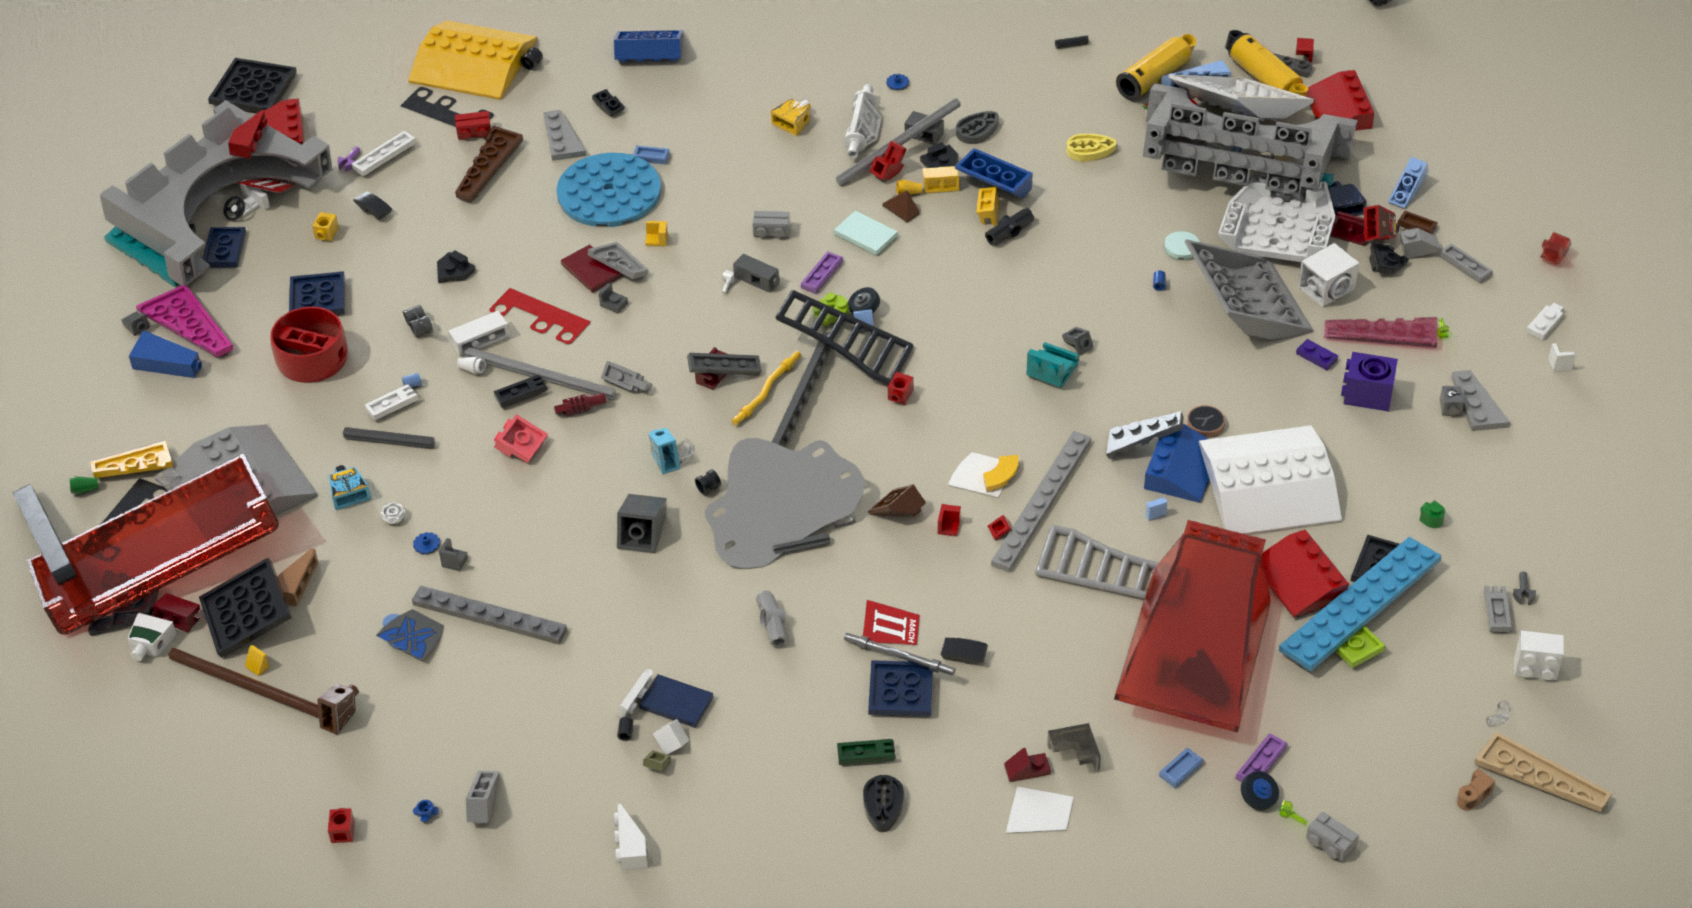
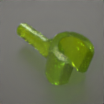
[1437,318,1449,338]
[1279,800,1307,825]

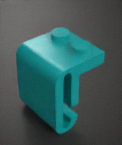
[1026,342,1080,388]

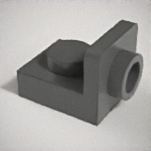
[598,283,628,314]
[121,311,150,336]
[1062,327,1093,355]

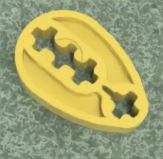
[1066,134,1116,162]

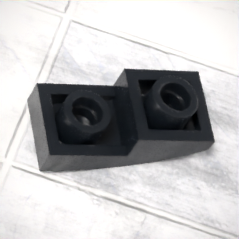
[592,89,625,116]
[353,191,392,220]
[941,637,988,663]

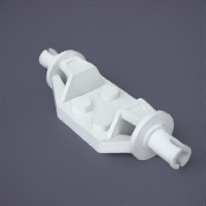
[843,84,882,159]

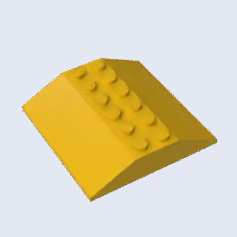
[408,20,537,100]

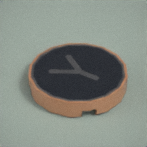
[1187,405,1225,437]

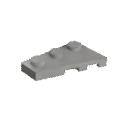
[587,242,648,279]

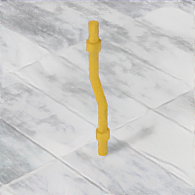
[731,351,801,426]

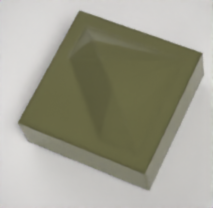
[643,750,671,772]

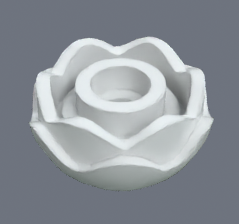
[380,502,405,524]

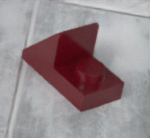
[1004,747,1051,782]

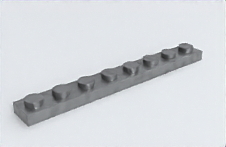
[412,585,567,645]

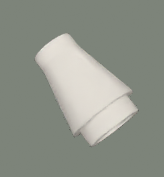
[457,356,486,375]

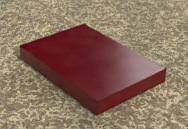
[561,244,621,293]

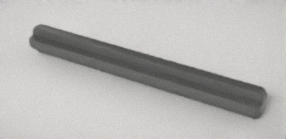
[343,427,435,448]

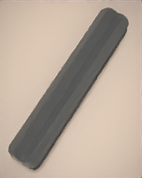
[773,533,830,554]

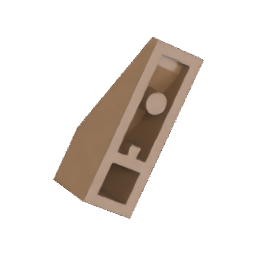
[278,548,318,606]

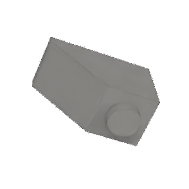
[1400,228,1441,258]

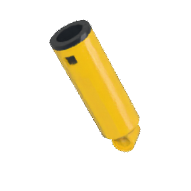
[1116,34,1197,101]

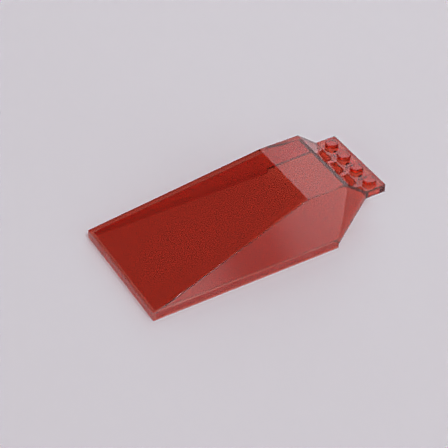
[1114,520,1271,733]

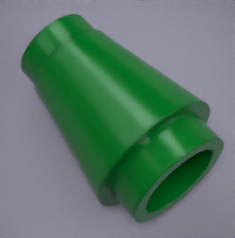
[69,476,99,495]

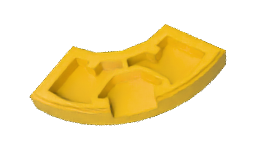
[983,455,1019,492]

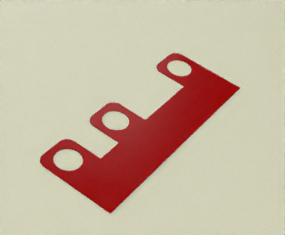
[489,288,591,344]

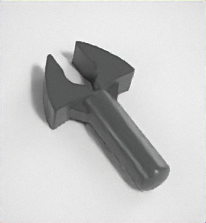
[1512,572,1536,605]

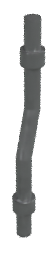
[844,633,956,676]

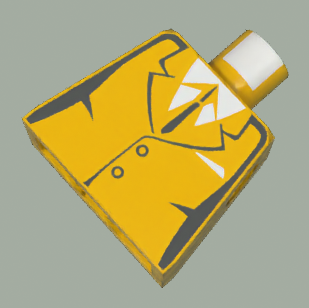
[771,99,811,136]

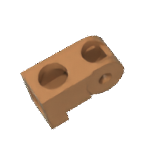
[1457,768,1495,811]

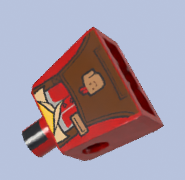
[1364,205,1400,241]

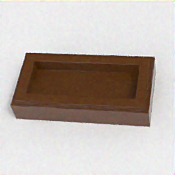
[1397,211,1438,234]

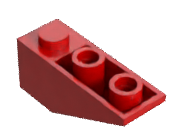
[228,110,268,159]

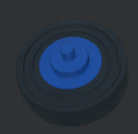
[1241,771,1279,810]

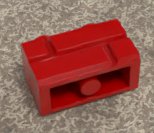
[455,111,491,139]

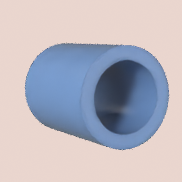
[402,373,422,388]

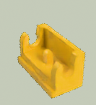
[923,166,959,193]
[976,187,1000,225]

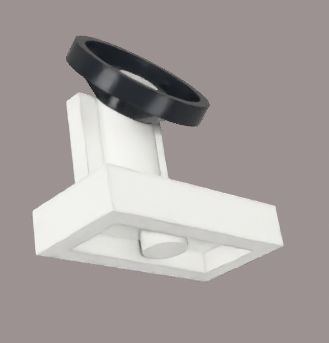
[223,179,270,220]

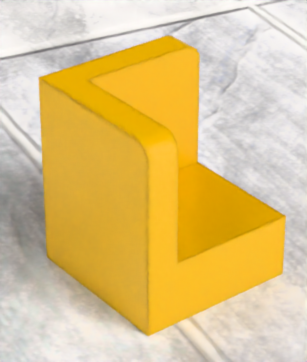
[645,221,668,246]

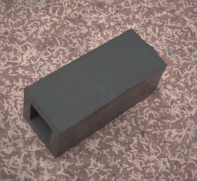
[733,254,780,293]

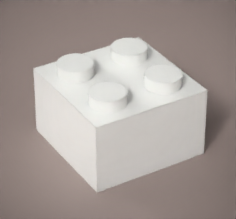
[1514,630,1564,680]

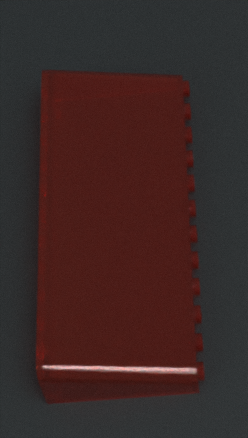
[27,454,279,635]

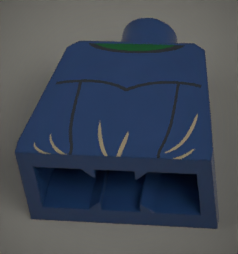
[1329,181,1367,217]

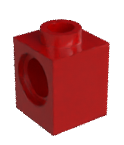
[888,372,914,405]
[328,808,355,843]

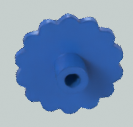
[886,74,909,90]
[413,532,440,554]

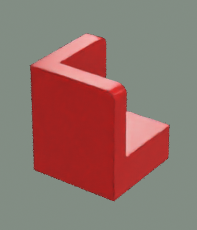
[1295,38,1314,62]
[937,504,961,536]

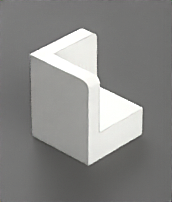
[1548,343,1575,372]
[653,719,689,754]

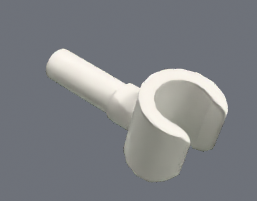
[722,270,735,294]

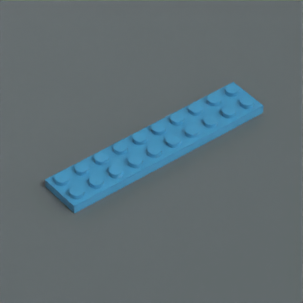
[1279,537,1441,671]

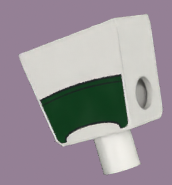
[128,613,177,661]

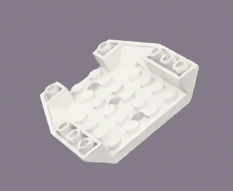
[1218,173,1335,262]

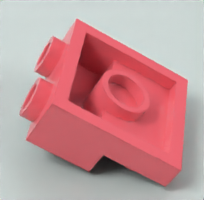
[494,414,548,463]

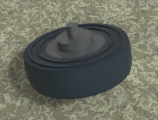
[848,287,880,314]

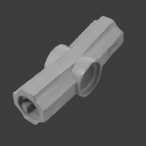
[756,591,788,647]

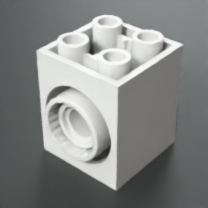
[1298,243,1359,307]

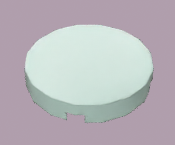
[1164,231,1200,260]

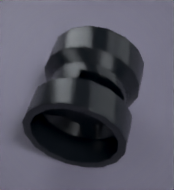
[520,47,543,70]
[695,469,721,495]

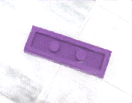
[801,251,843,294]
[1235,733,1288,782]

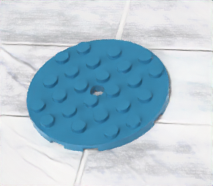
[557,153,661,227]

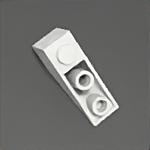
[614,804,648,870]

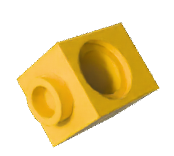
[312,212,339,241]

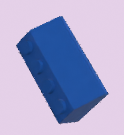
[955,148,1033,198]

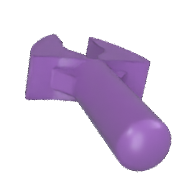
[337,146,360,172]

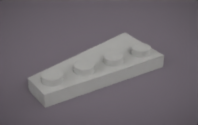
[543,110,586,161]
[1451,370,1510,431]

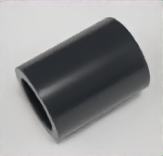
[617,717,634,741]

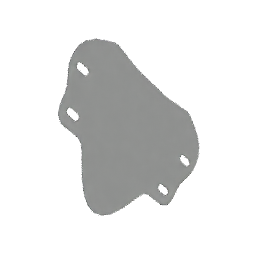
[705,438,865,568]

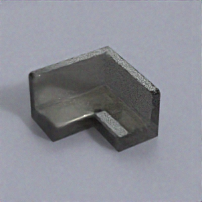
[1047,723,1101,771]

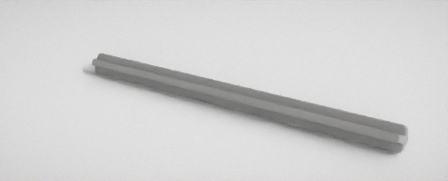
[836,98,961,185]
[465,347,616,399]

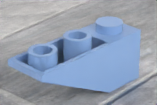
[1388,157,1429,209]

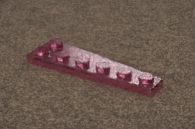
[1324,317,1437,348]

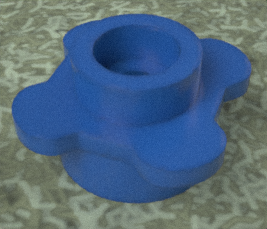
[413,800,439,822]

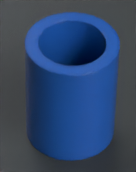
[1153,270,1166,291]

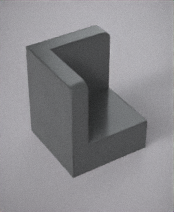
[439,538,468,571]

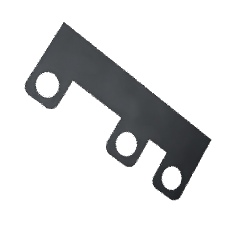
[400,87,494,127]
[77,478,171,563]

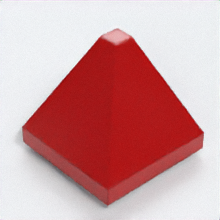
[987,515,1012,540]

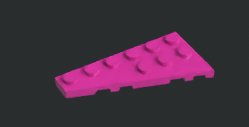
[136,285,234,357]

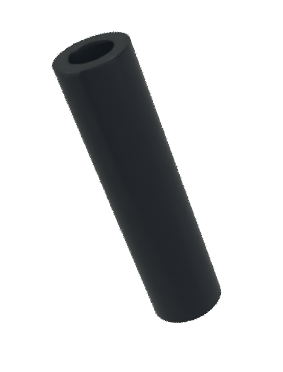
[1055,35,1089,48]

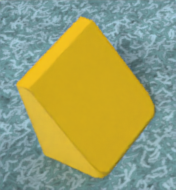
[245,645,269,676]

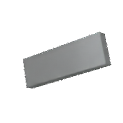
[1439,243,1493,283]

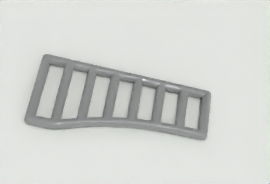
[1035,525,1189,606]

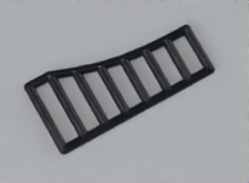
[775,290,914,386]

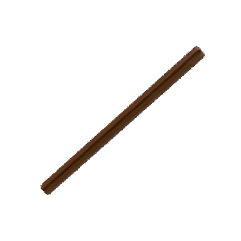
[168,648,319,718]

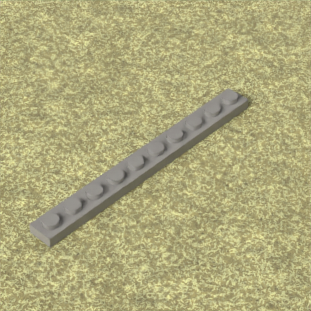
[991,431,1091,572]

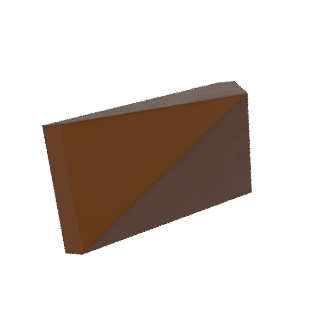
[883,191,920,223]

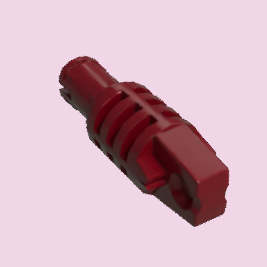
[554,393,607,416]

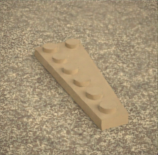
[1475,731,1612,812]

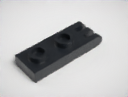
[494,375,548,408]

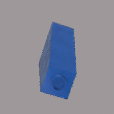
[129,331,202,378]

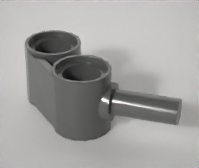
[403,305,433,337]

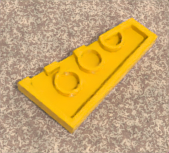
[90,441,173,478]

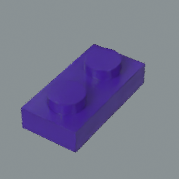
[1296,339,1338,370]

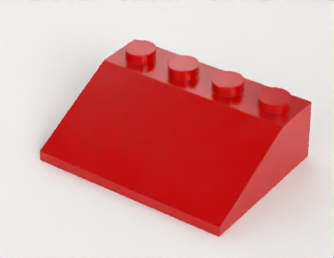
[1306,70,1374,131]
[265,98,305,145]
[1251,529,1349,618]

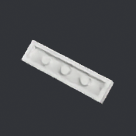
[352,131,416,177]

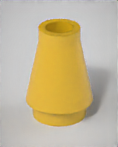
[896,179,922,195]

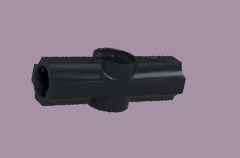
[985,208,1034,245]

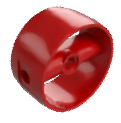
[270,307,348,383]

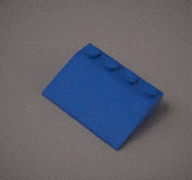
[614,30,683,62]
[1144,424,1209,503]

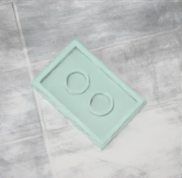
[834,211,898,256]

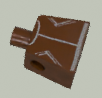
[317,684,359,735]

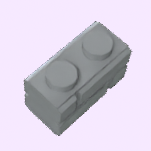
[753,211,790,238]
[1306,812,1359,862]

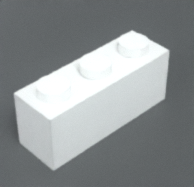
[448,311,510,357]

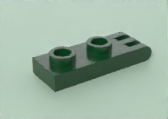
[837,739,896,765]

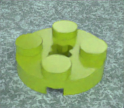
[812,292,850,326]

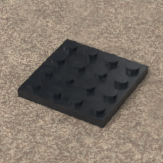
[208,58,297,112]
[199,558,292,658]

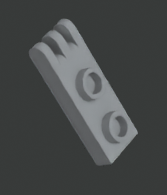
[1484,586,1512,632]

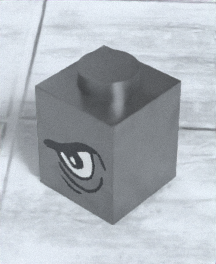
[1440,386,1464,416]

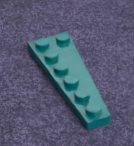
[104,226,179,287]

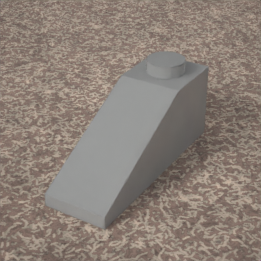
[466,771,499,824]

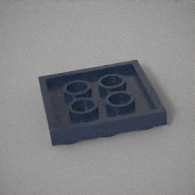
[289,271,345,314]
[868,660,933,716]

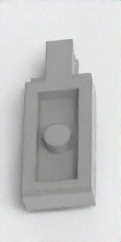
[601,361,652,392]

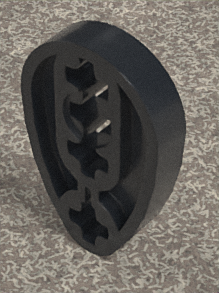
[863,775,904,832]

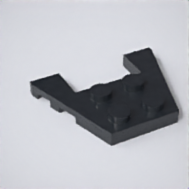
[88,571,160,636]

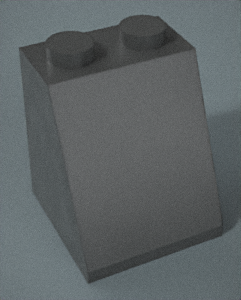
[617,494,667,553]

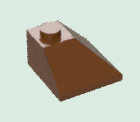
[868,484,926,517]

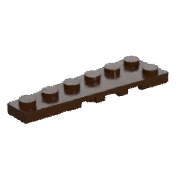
[455,126,523,202]

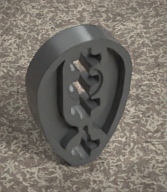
[956,111,999,144]

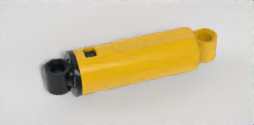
[1225,30,1308,97]

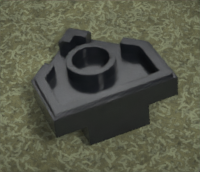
[920,142,958,168]
[1369,243,1409,274]
[437,250,476,283]

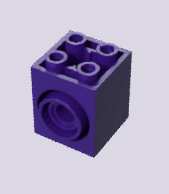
[1341,352,1398,412]

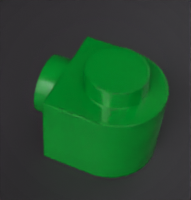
[1419,500,1445,528]

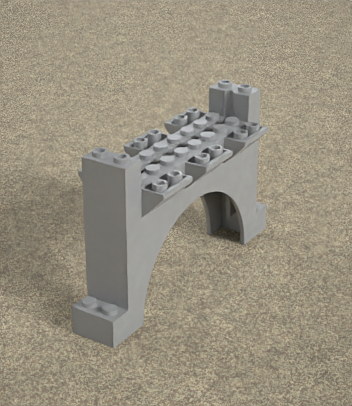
[1142,83,1358,196]
[100,100,332,286]

